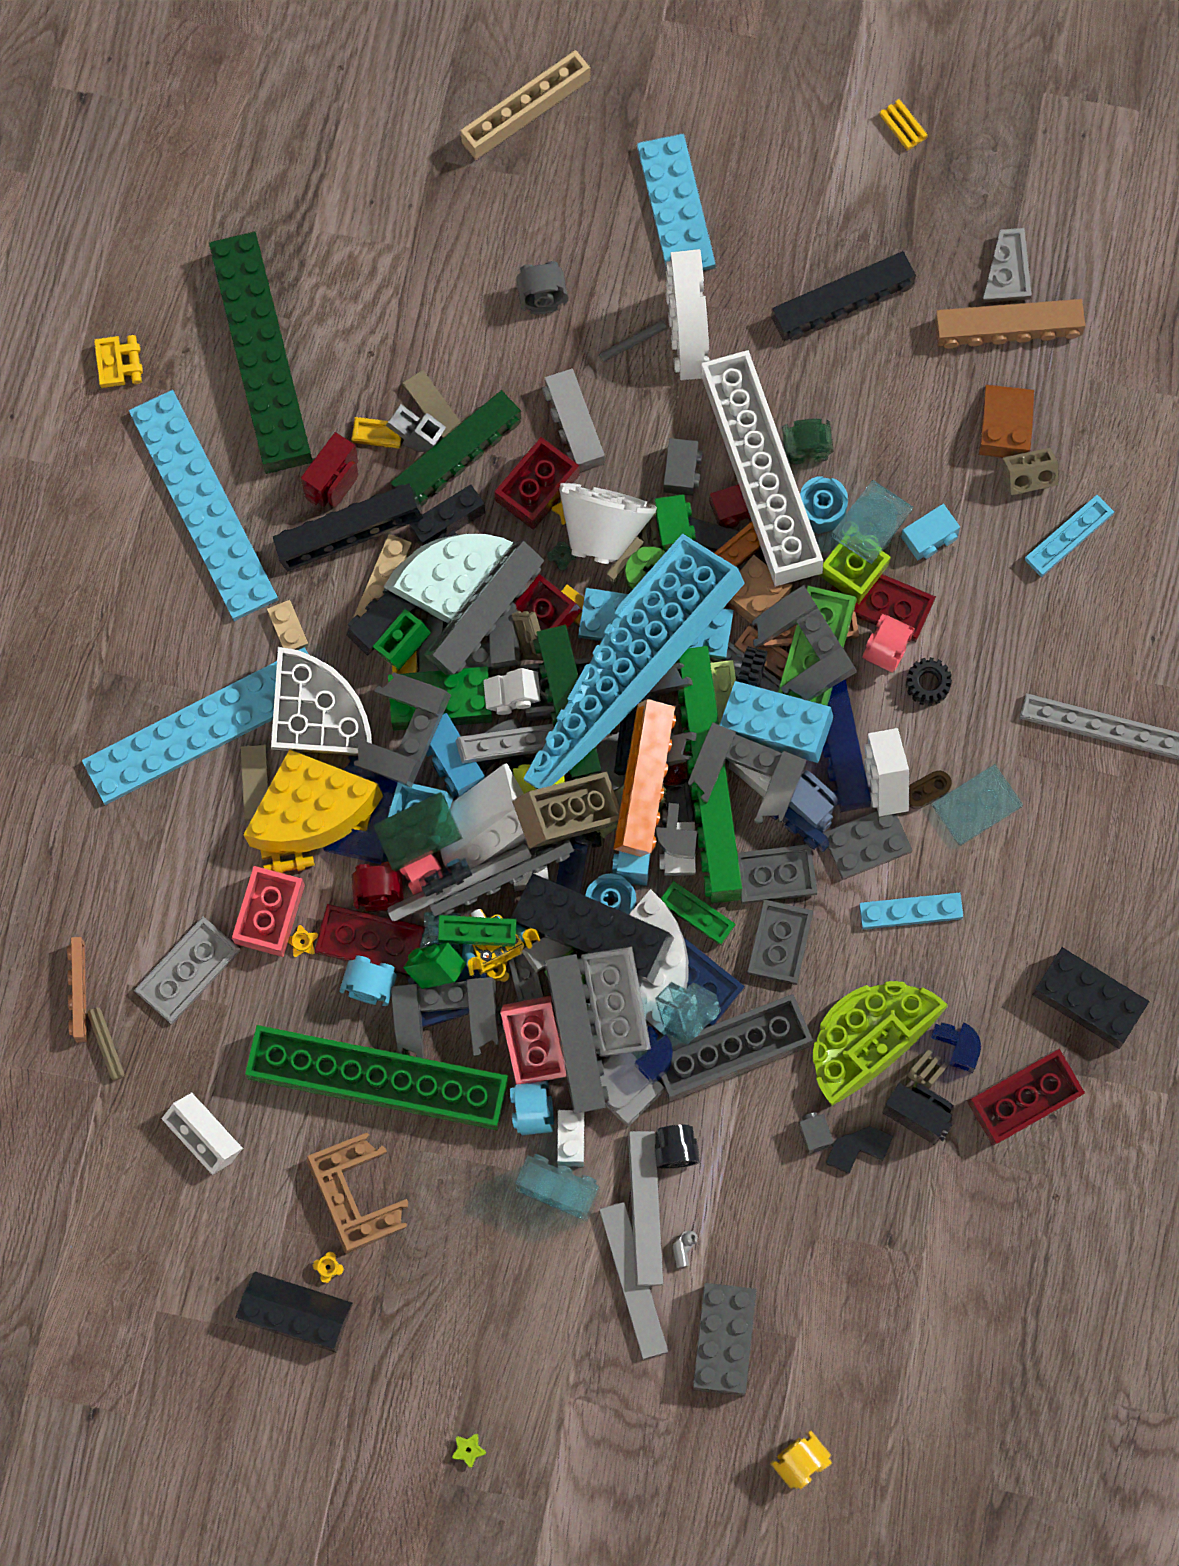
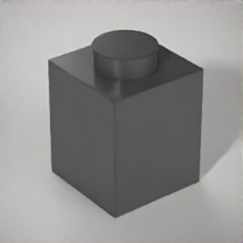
[798,1112,834,1155]

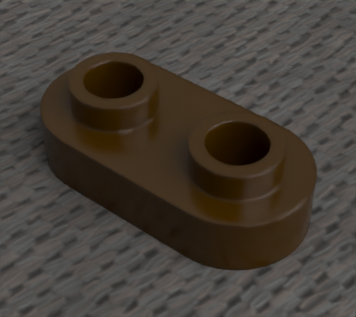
[909,770,952,809]

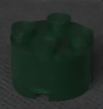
[782,419,834,464]

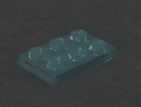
[831,480,914,564]

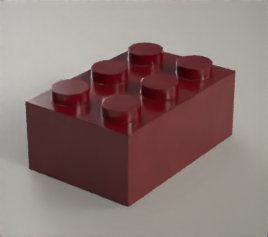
[494,437,580,530]

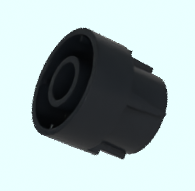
[655,1124,700,1169]

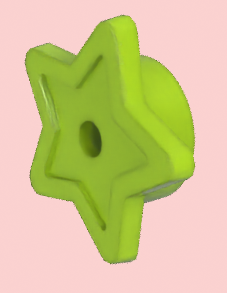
[452,1434,486,1468]

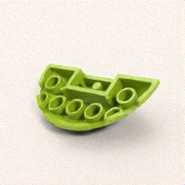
[813,981,948,1106]

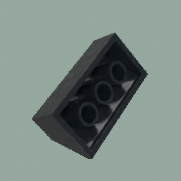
[235,1271,353,1353]

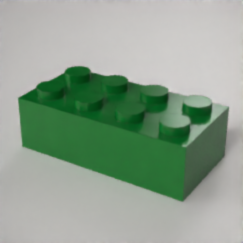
[388,666,492,731]

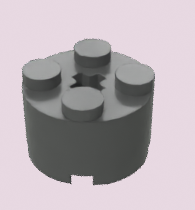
[516,261,568,315]

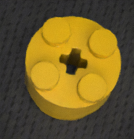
[770,1430,832,1490]

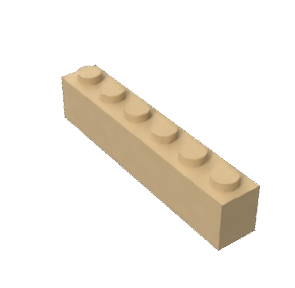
[460,50,590,160]

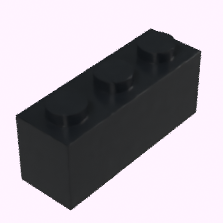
[409,484,485,547]

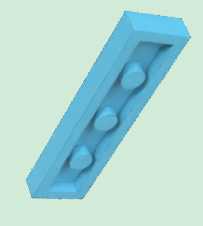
[1025,495,1114,578]
[859,893,963,930]

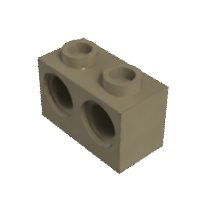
[1003,448,1058,495]

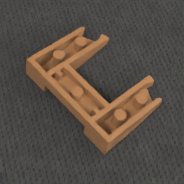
[306,1133,408,1254]

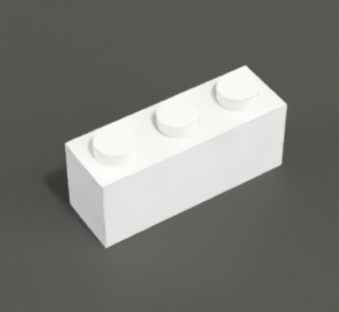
[162,1093,243,1175]

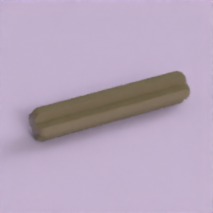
[87,1007,124,1080]

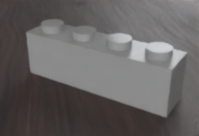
[542,368,605,472]

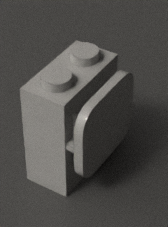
[600,1052,664,1127]

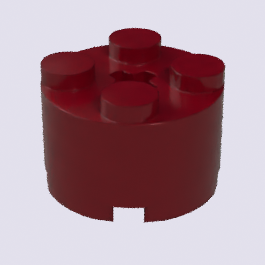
[351,862,404,912]

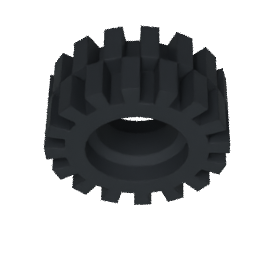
[737,646,767,687]
[906,657,952,706]

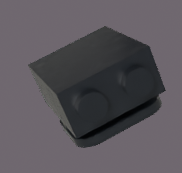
[882,1083,954,1145]

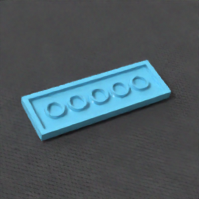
[637,134,716,271]
[578,588,733,660]

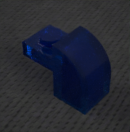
[931,1022,981,1073]
[635,1025,673,1085]

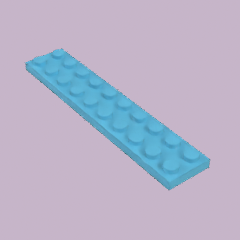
[129,390,278,621]
[82,647,308,805]

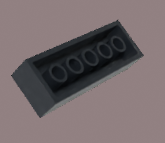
[511,873,674,984]

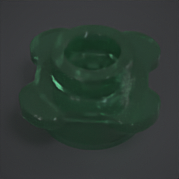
[547,541,577,570]

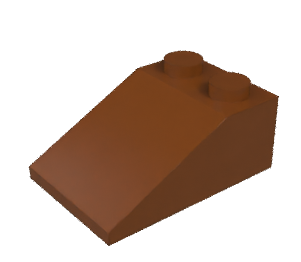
[978,385,1034,458]

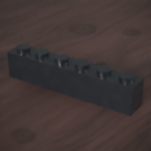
[771,251,916,342]
[272,483,424,572]
[346,530,458,656]

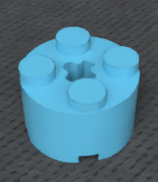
[800,476,848,534]
[585,874,636,914]
[339,956,397,1006]
[510,1081,554,1136]

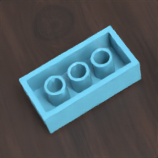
[720,681,833,763]

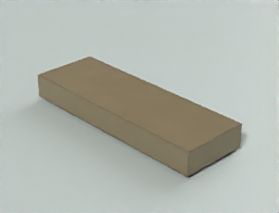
[403,370,461,439]
[241,745,269,821]

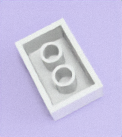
[864,728,909,817]

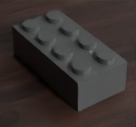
[693,1283,757,1396]

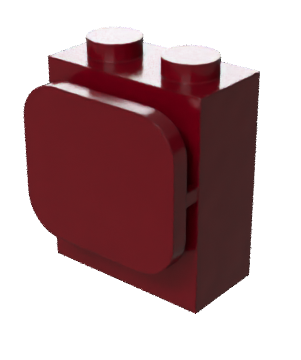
[301,432,359,507]

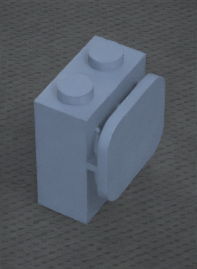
[789,770,838,833]

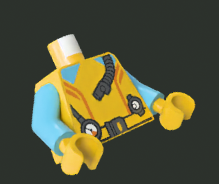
[462,909,540,976]

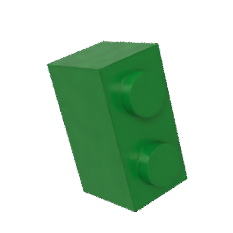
[655,494,696,552]
[373,609,431,670]
[403,943,466,989]

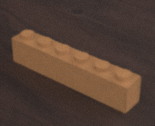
[935,299,1085,348]

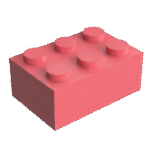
[232,866,305,957]
[501,996,566,1085]

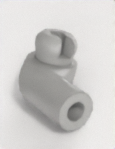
[673,1231,698,1268]

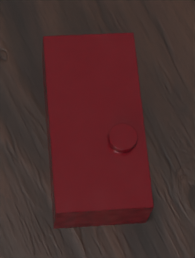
[966,1048,1086,1145]

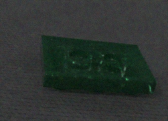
[373,792,463,872]

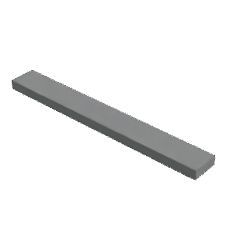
[1019,693,1179,760]

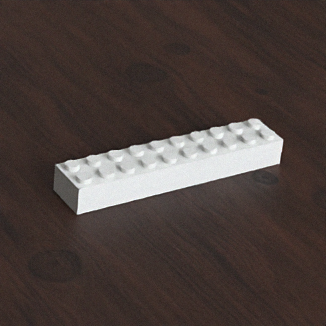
[702,350,823,587]

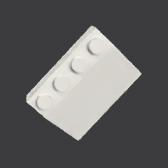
[440,764,526,869]

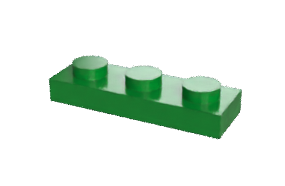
[661,881,736,946]
[438,915,516,947]

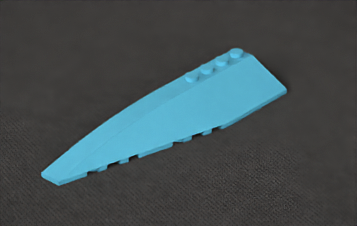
[524,534,745,789]

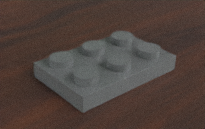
[823,811,913,880]
[737,845,817,904]
[747,900,813,985]

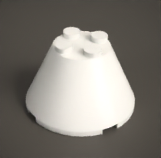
[559,483,657,564]

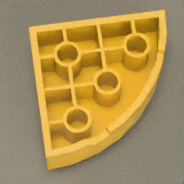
[243,749,383,853]

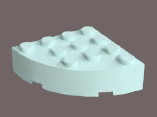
[384,534,513,624]

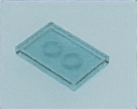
[932,764,1023,846]

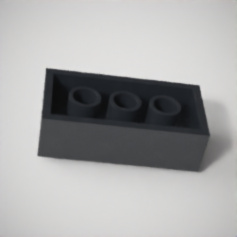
[1032,947,1150,1049]

